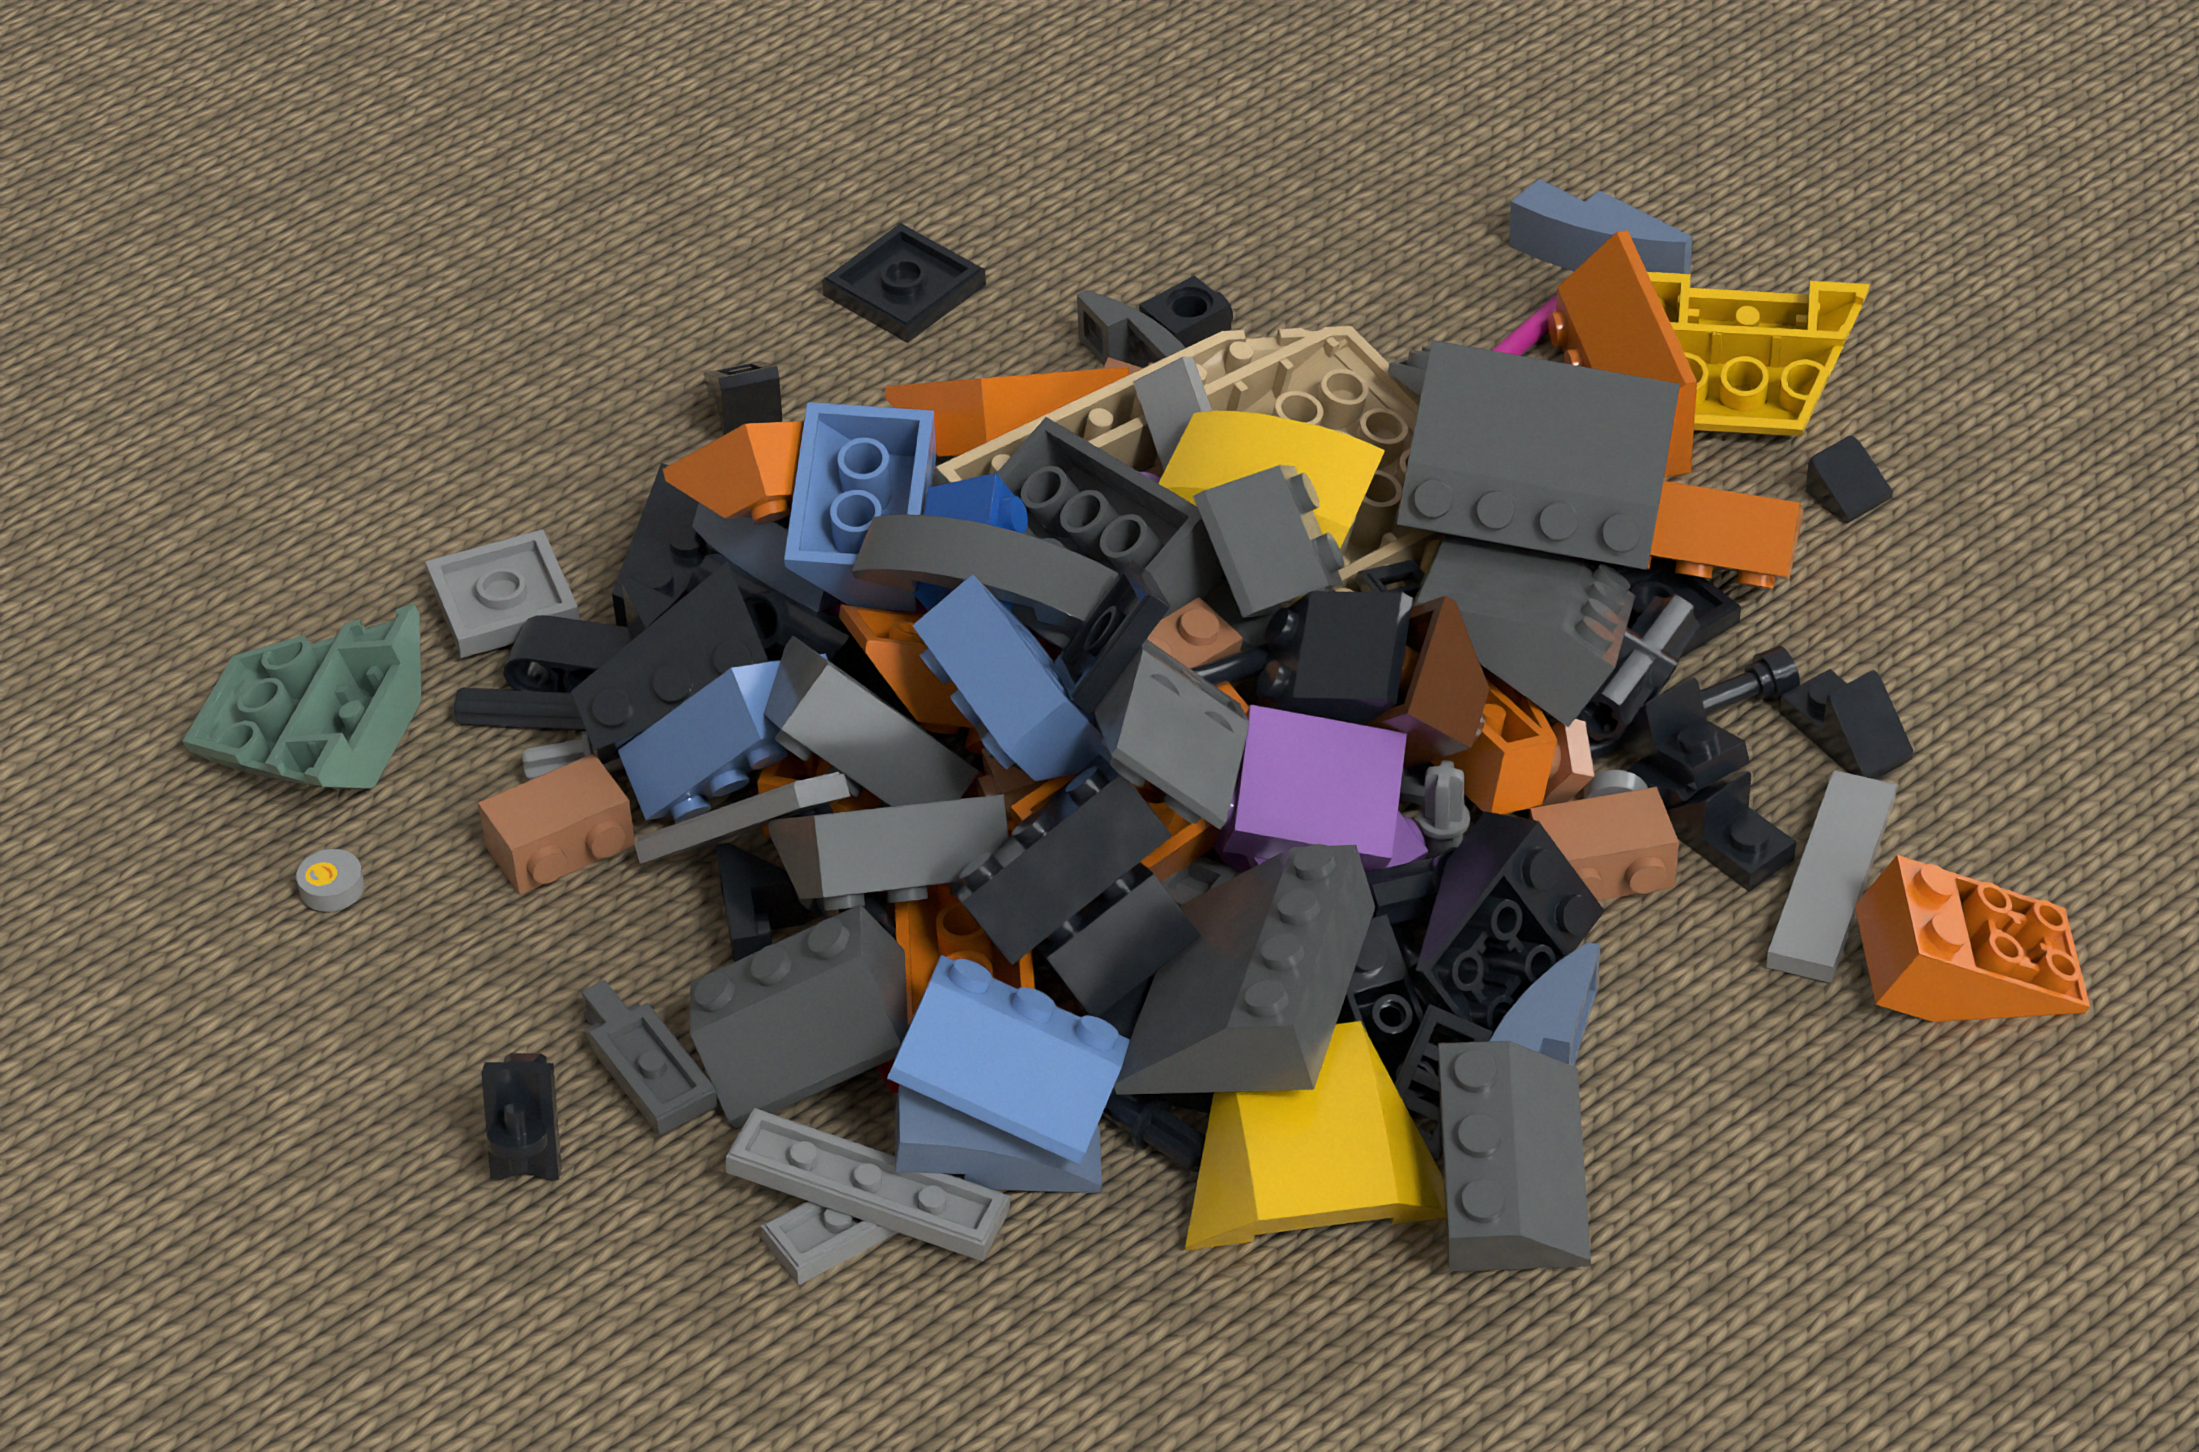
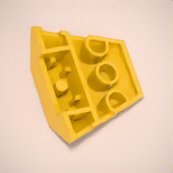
[1647,272,1870,436]
[1158,410,1385,549]
[1184,1021,1446,1251]

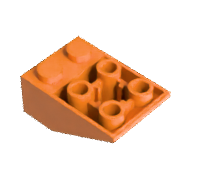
[1854,855,2090,1022]

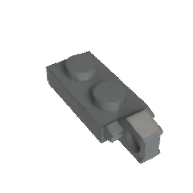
[581,980,718,1136]

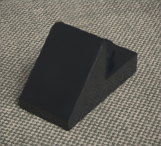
[704,361,783,436]
[1780,669,1913,780]
[1621,678,1750,791]
[1666,771,1796,892]
[716,843,807,962]

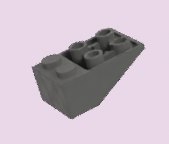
[1093,639,1250,830]

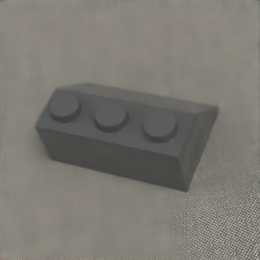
[764,636,980,808]
[768,794,1009,910]
[690,904,908,1129]
[1438,1041,1591,1272]

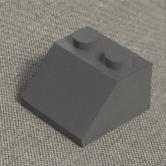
[1193,465,1344,617]

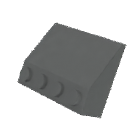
[1397,340,1680,570]
[997,417,1224,651]
[1412,534,1635,727]
[1114,844,1375,1095]

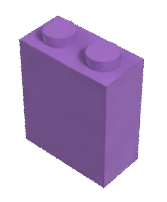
[1222,705,1407,872]

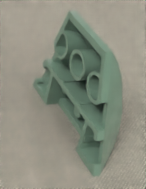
[182,604,421,789]

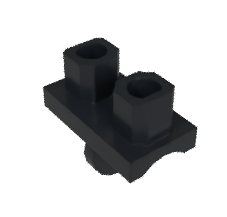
[481,1053,562,1180]

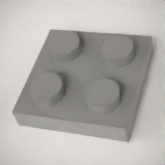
[425,529,580,658]

